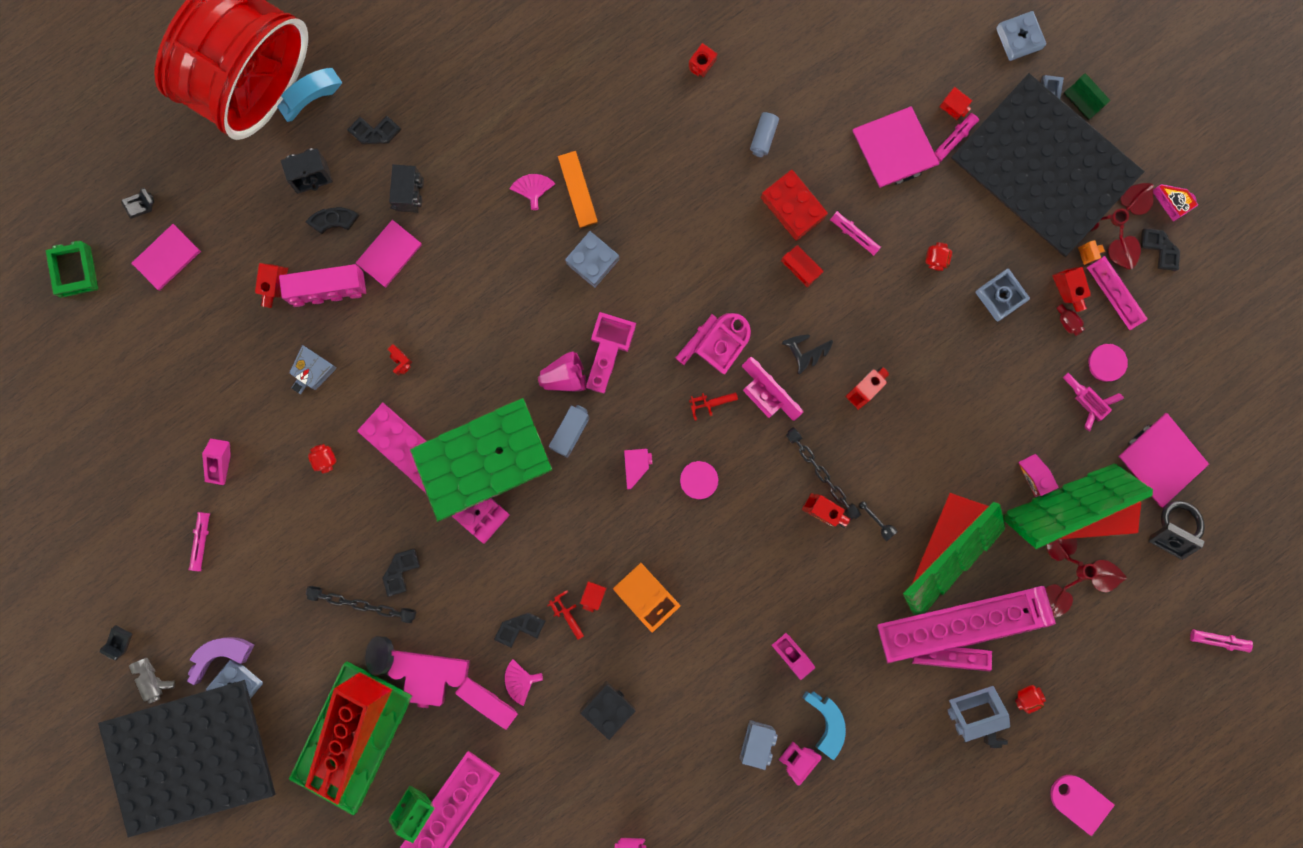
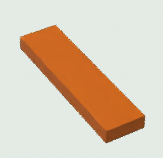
[558,151,598,228]

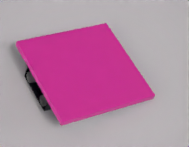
[852,106,939,188]
[1119,413,1209,508]

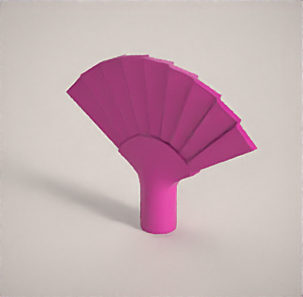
[510,174,555,210]
[505,659,543,706]

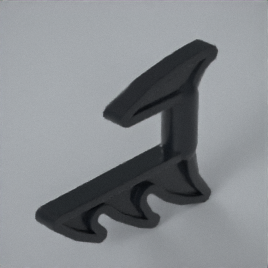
[782,335,833,374]

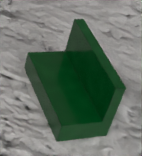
[1064,73,1111,121]

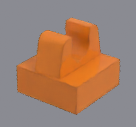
[1078,240,1105,265]

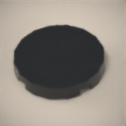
[365,636,394,675]

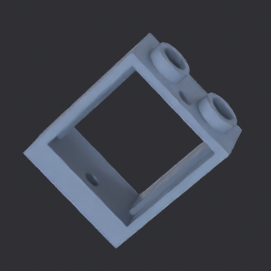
[549,405,590,458]
[948,686,1010,742]

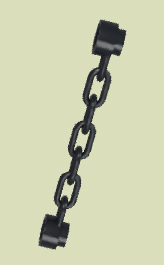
[786,426,862,520]
[306,586,417,623]

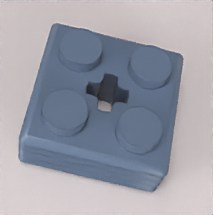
[996,11,1047,61]
[976,269,1030,322]
[206,660,263,699]

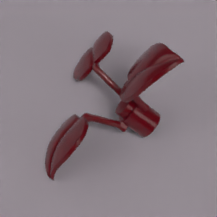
[1090,183,1154,270]
[1045,538,1127,618]

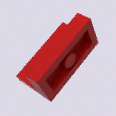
[781,245,824,288]

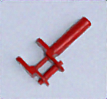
[689,392,738,421]
[547,590,584,640]

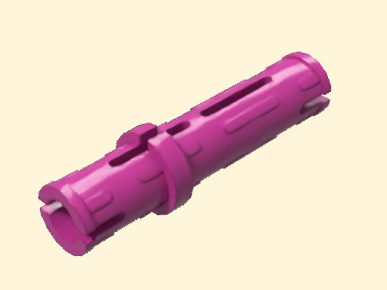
[934,113,979,162]
[830,211,881,256]
[675,314,717,365]
[188,512,210,571]
[1190,629,1253,653]

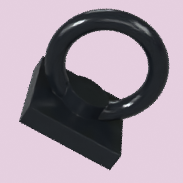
[1148,501,1205,560]

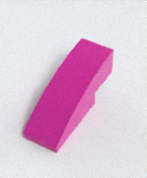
[455,677,518,730]

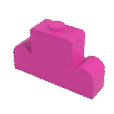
[388,650,470,708]

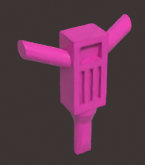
[1063,373,1124,432]

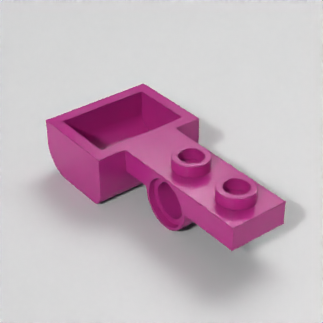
[586,312,636,394]

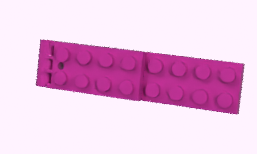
[357,403,510,544]
[877,586,1056,664]
[400,751,500,848]

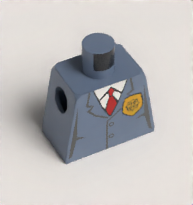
[290,346,337,394]

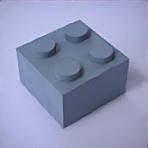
[565,231,619,288]
[740,720,778,770]

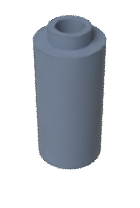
[750,112,779,157]

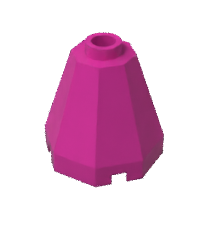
[538,352,586,392]

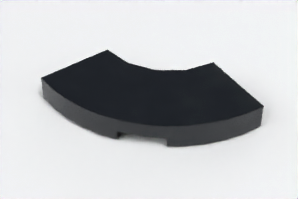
[305,207,359,234]

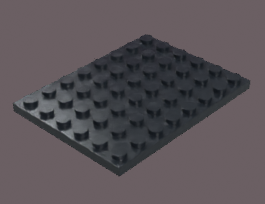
[951,73,1145,257]
[98,680,276,838]

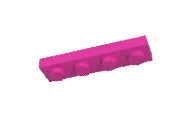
[1087,256,1147,330]
[912,647,992,672]

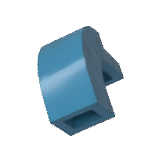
[277,68,342,122]
[802,691,846,760]

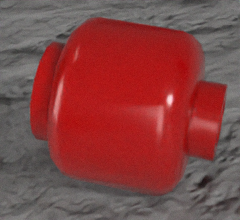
[925,242,953,271]
[308,444,336,474]
[1015,685,1046,714]

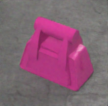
[779,742,822,786]

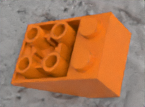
[613,563,681,633]

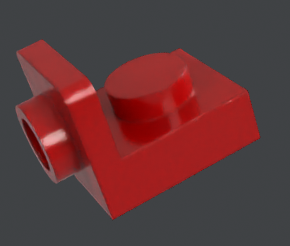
[388,344,412,375]

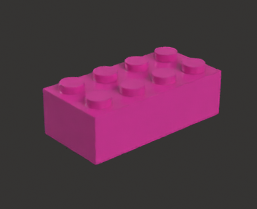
[279,264,367,307]

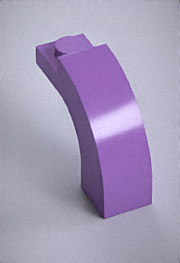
[187,637,255,685]

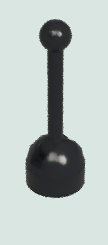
[859,501,898,542]

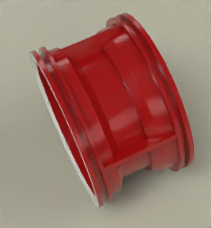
[154,0,308,140]

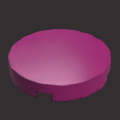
[1088,344,1128,382]
[680,461,718,499]

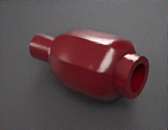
[1056,304,1085,336]

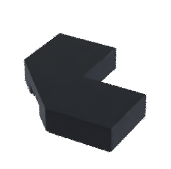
[347,116,401,144]
[1141,228,1180,271]
[382,548,420,597]
[494,612,546,648]

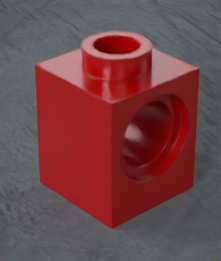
[689,43,718,78]
[939,87,973,120]
[580,581,606,612]

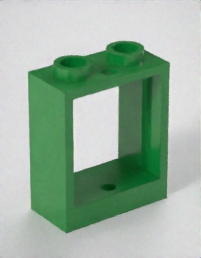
[45,241,98,298]
[388,785,435,843]

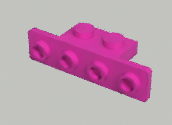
[742,357,803,421]

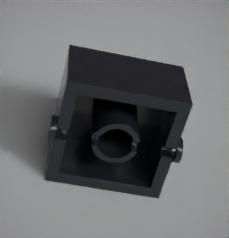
[281,148,333,194]
[389,164,424,213]
[580,681,636,740]

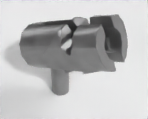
[129,658,175,704]

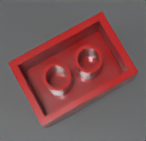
[761,170,828,241]

